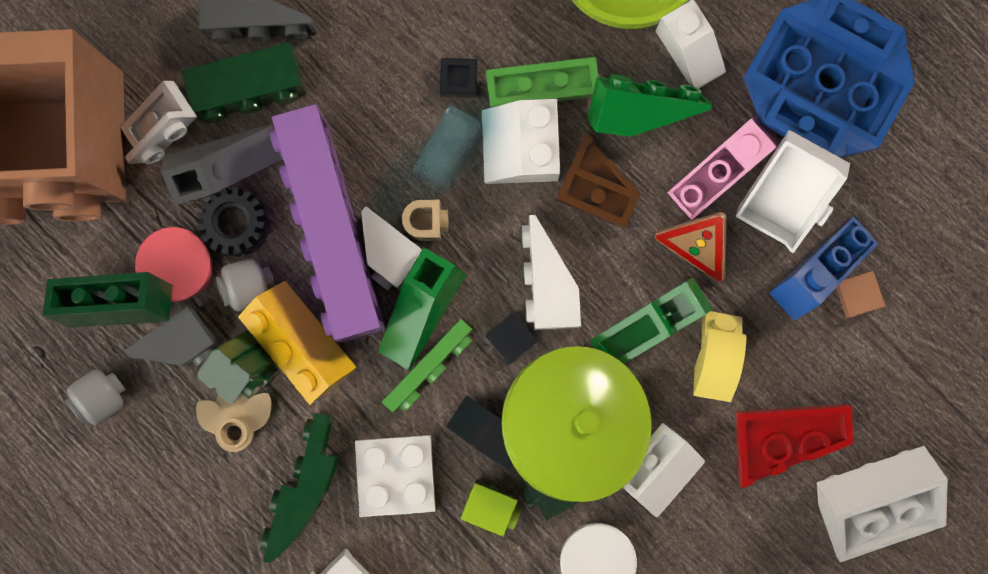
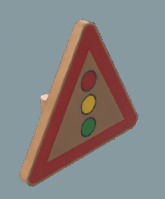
[655,212,726,282]

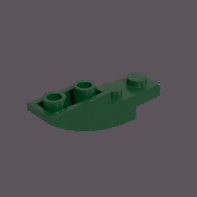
[260,412,340,563]

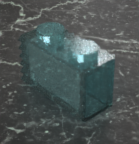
[412,105,481,193]

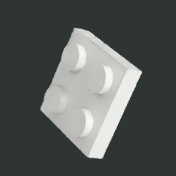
[355,435,436,517]

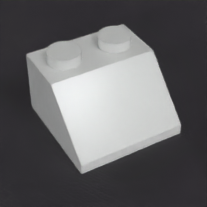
[482,99,560,184]

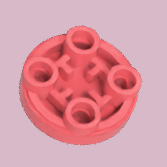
[135,227,213,302]

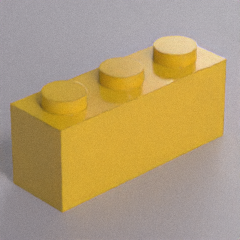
[238,281,357,405]

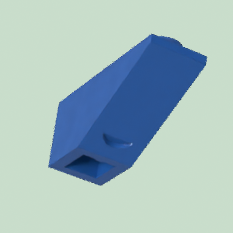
[769,216,879,321]

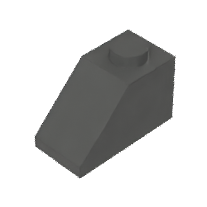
[125,306,222,368]

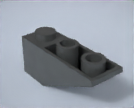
[198,0,317,44]
[161,124,282,205]

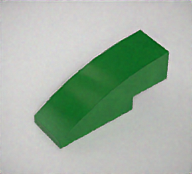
[590,277,712,364]

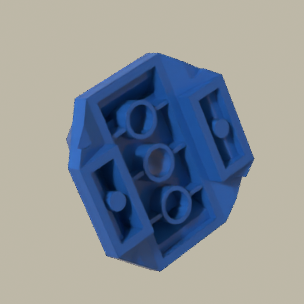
[743,0,915,158]

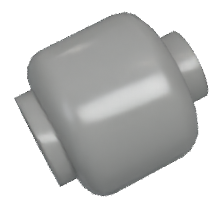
[216,258,275,311]
[65,369,125,425]

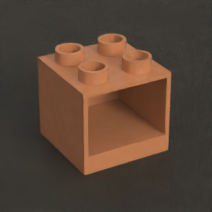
[0,29,126,225]

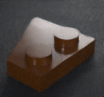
[556,134,640,229]

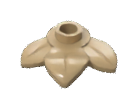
[196,393,272,452]

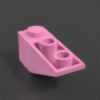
[667,115,782,220]

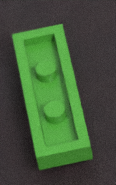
[486,57,598,108]
[382,319,473,412]

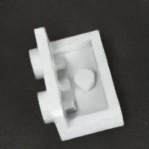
[120,81,197,165]

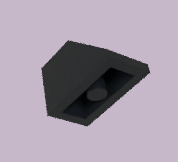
[446,395,513,471]

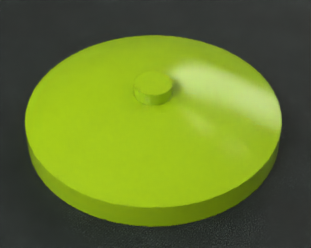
[502,346,651,502]

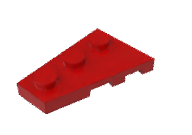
[735,404,853,489]

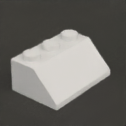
[817,446,948,562]

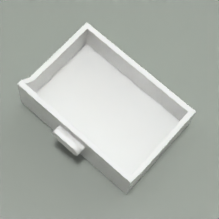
[735,130,850,253]

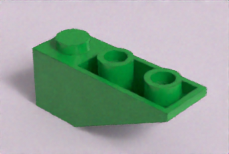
[587,74,712,137]
[378,247,467,371]

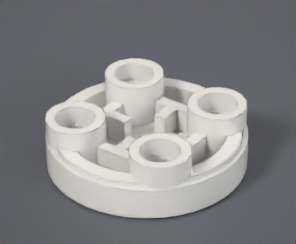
[560,523,637,574]

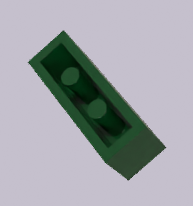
[181,42,307,123]
[42,272,173,328]

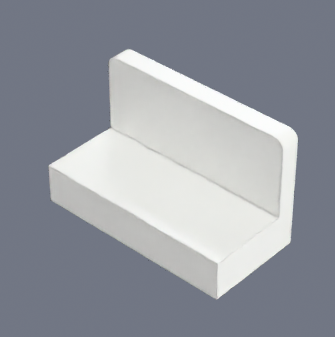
[623,423,705,517]

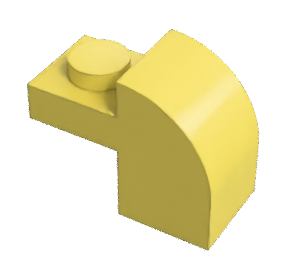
[693,311,747,402]

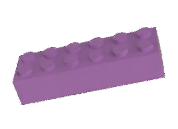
[269,104,386,343]

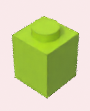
[460,480,522,537]

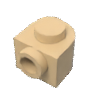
[402,200,448,241]

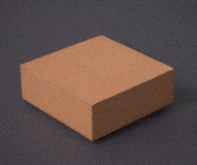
[836,271,885,318]

